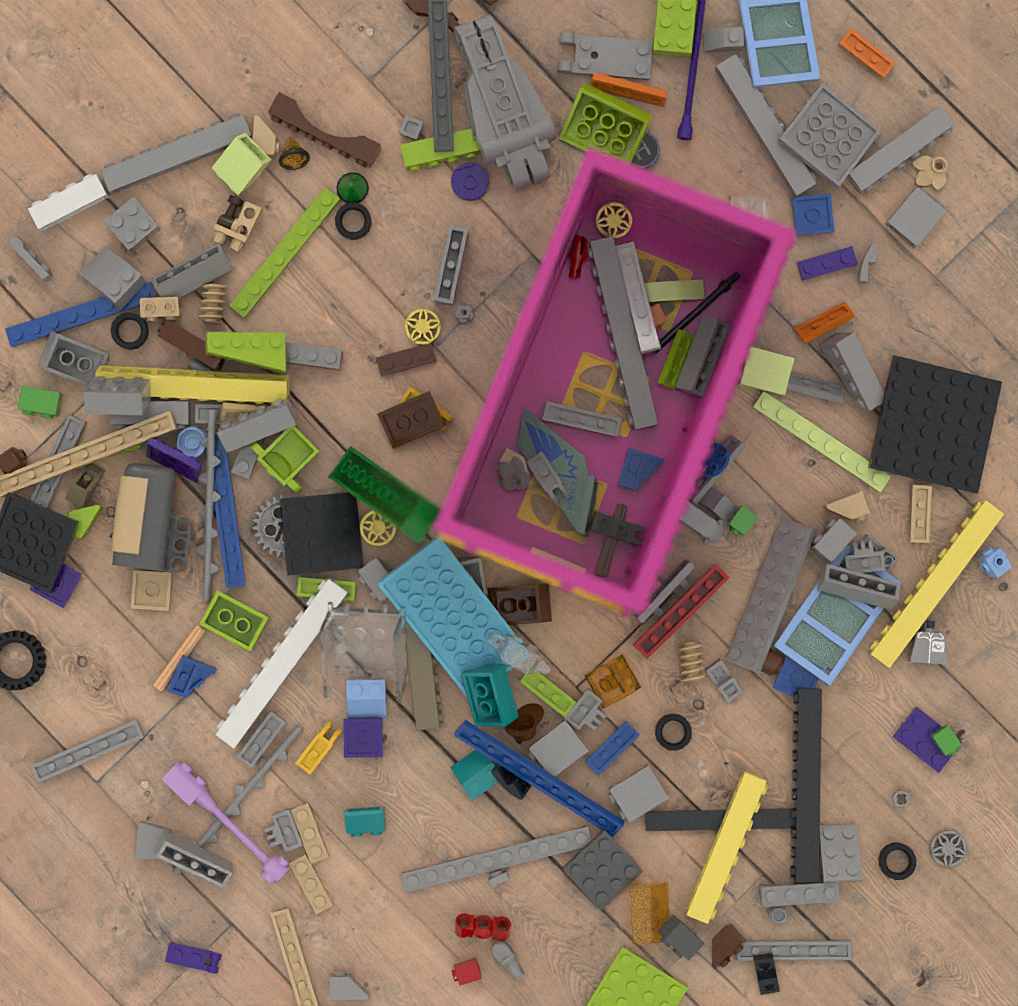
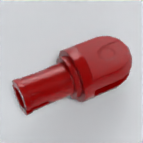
[568,235,588,278]

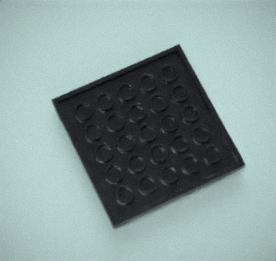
[868,355,1002,494]

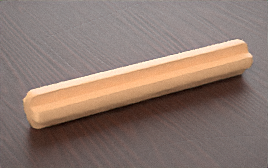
[153,625,205,691]

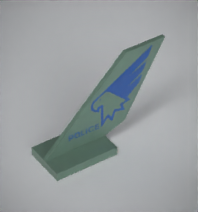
[517,408,599,537]

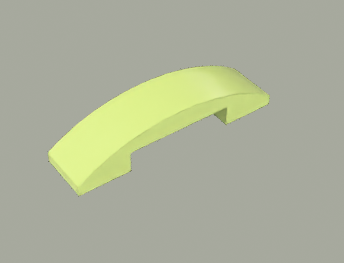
[627,280,705,303]

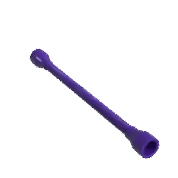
[677,0,706,140]

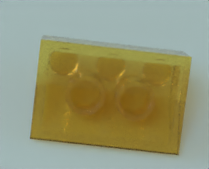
[629,882,669,945]

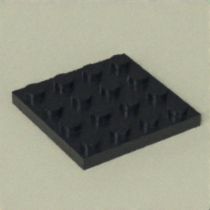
[0,492,80,593]
[279,492,364,576]

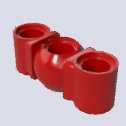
[455,913,511,941]

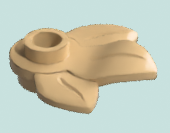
[912,155,948,190]

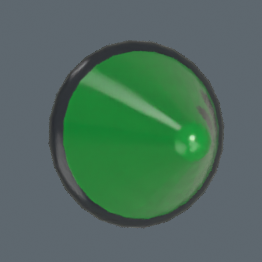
[336,172,369,203]

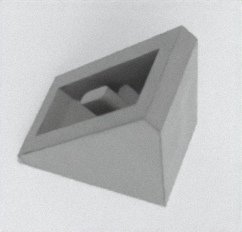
[699,487,738,523]

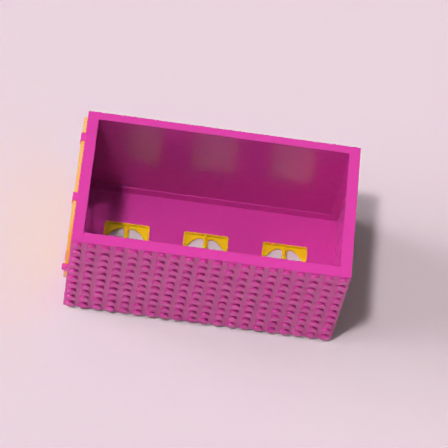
[434,147,797,617]

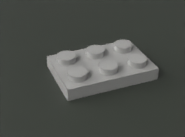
[819,824,863,883]

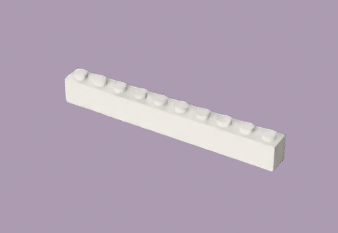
[216,578,349,748]

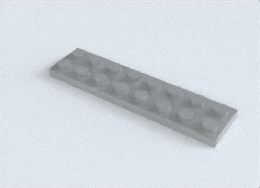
[726,518,817,674]

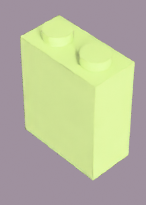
[212,133,272,195]
[739,346,795,397]

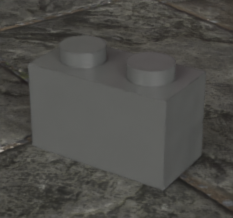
[658,914,705,960]

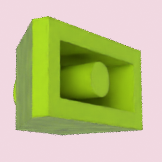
[65,505,104,540]

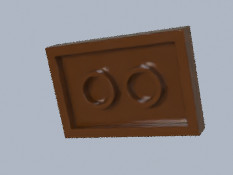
[377,391,445,449]

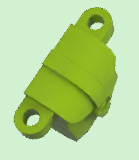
[250,425,320,493]

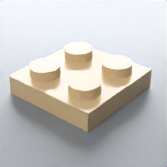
[131,570,172,611]

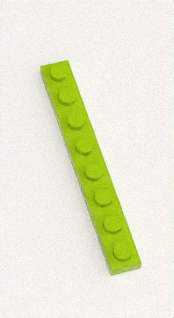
[229,187,340,318]

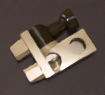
[213,195,264,252]

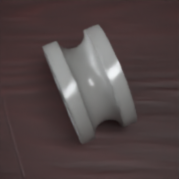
[892,790,910,808]

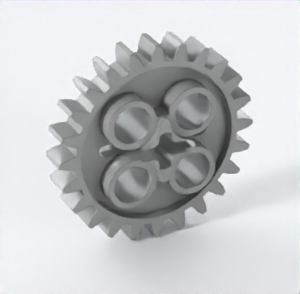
[252,495,291,557]

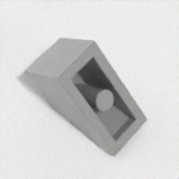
[703,27,744,52]
[329,971,369,1001]

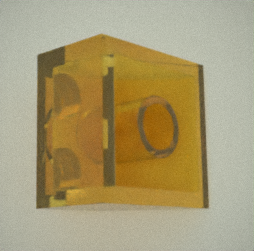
[584,654,641,708]

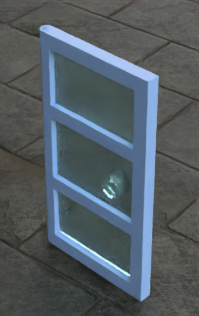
[739,0,820,88]
[773,545,901,686]

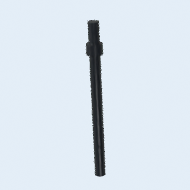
[654,271,741,353]

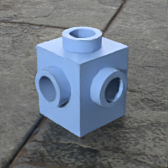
[977,547,1012,578]

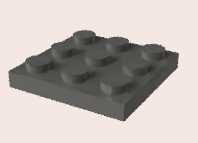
[562,829,643,910]

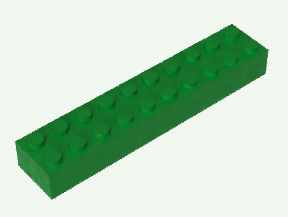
[328,446,442,543]

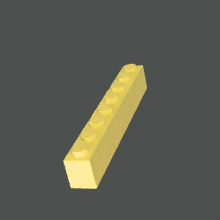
[685,770,768,924]

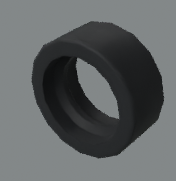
[335,202,372,240]
[111,312,149,350]
[655,714,692,751]
[878,842,917,880]

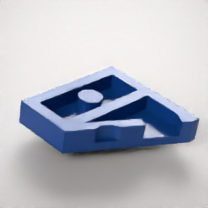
[617,448,664,490]
[167,655,217,698]

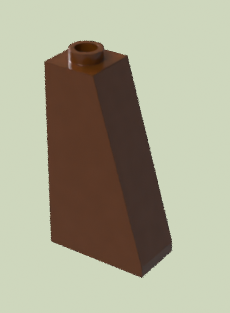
[157,320,227,371]

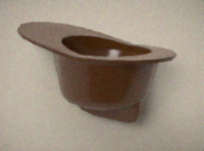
[505,703,544,744]

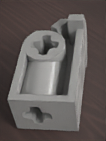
[679,501,723,545]

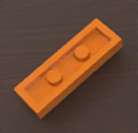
[838,28,896,79]
[794,302,855,344]

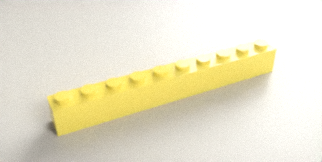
[95,365,290,404]
[868,500,1004,668]

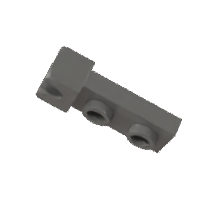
[589,511,646,546]

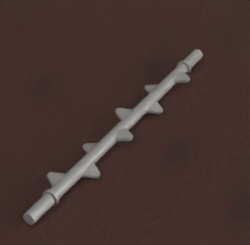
[197,409,221,602]
[172,725,303,876]

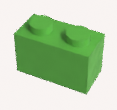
[18,386,63,419]

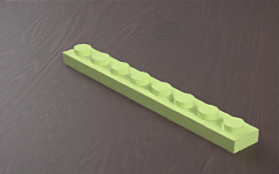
[753,391,891,493]

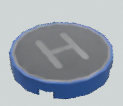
[631,132,660,169]

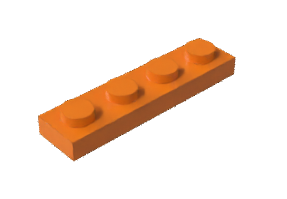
[591,72,668,107]

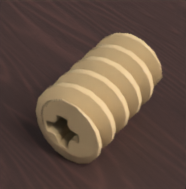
[198,283,227,325]
[678,642,705,682]

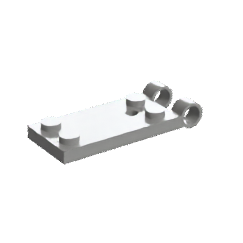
[557,32,653,80]

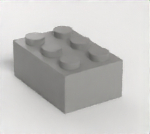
[83,376,151,415]

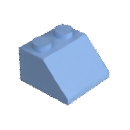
[346,679,387,718]

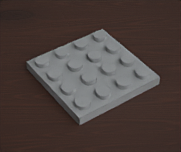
[778,83,881,189]

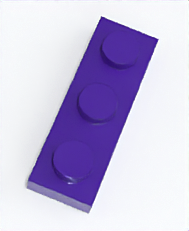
[797,246,858,281]

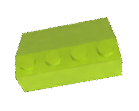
[559,83,654,164]

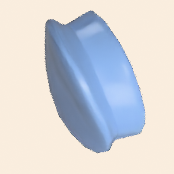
[176,426,207,458]

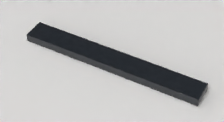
[645,808,795,831]

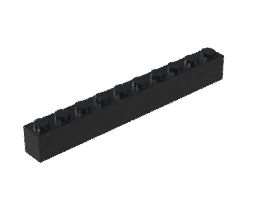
[790,688,822,883]

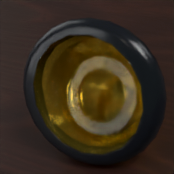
[279,137,310,170]

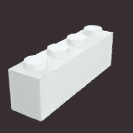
[28,174,109,232]

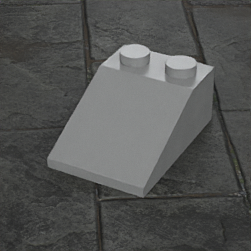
[79,247,146,310]
[37,331,109,386]

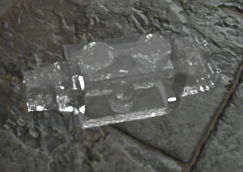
[488,631,550,675]

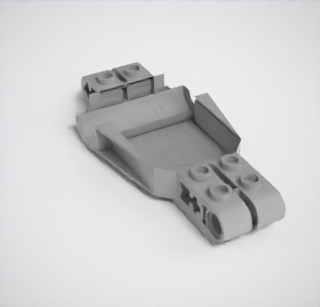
[454,14,556,191]

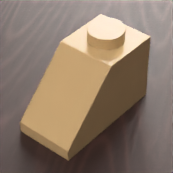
[252,115,280,158]
[824,491,870,522]

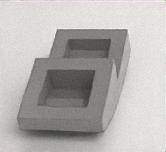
[857,243,877,284]
[704,658,743,703]

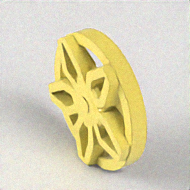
[596,202,632,238]
[405,309,441,345]
[360,511,396,546]

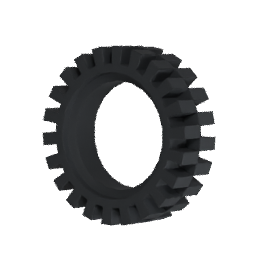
[0,631,47,691]

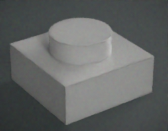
[399,115,424,141]
[488,869,509,887]

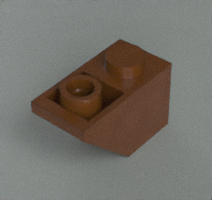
[712,924,746,969]

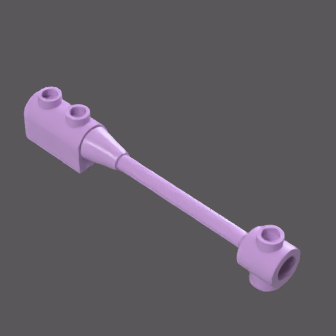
[162,762,290,884]

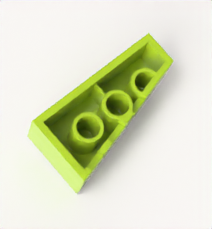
[205,332,286,373]

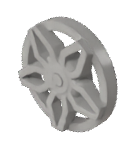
[930,830,967,867]

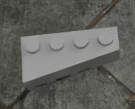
[818,332,884,411]

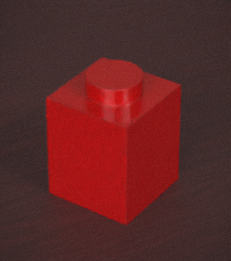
[452,958,482,986]

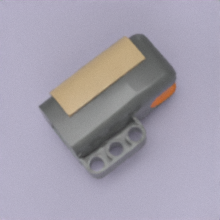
[111,463,192,573]

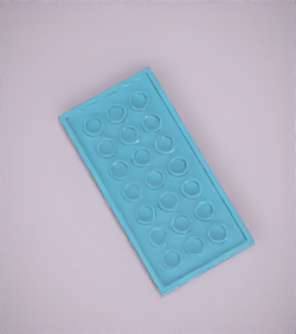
[377,536,530,698]

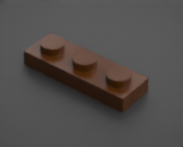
[376,343,437,376]

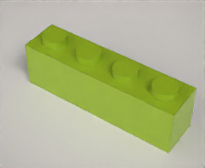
[400,129,480,172]

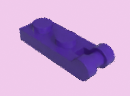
[165,942,222,974]

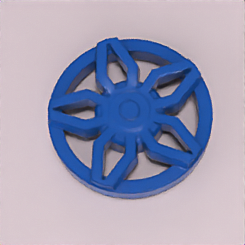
[702,443,730,477]

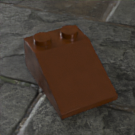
[488,583,552,625]

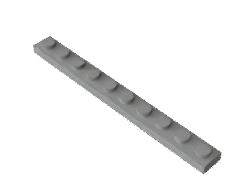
[401,826,591,892]

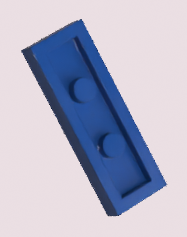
[585,721,640,775]

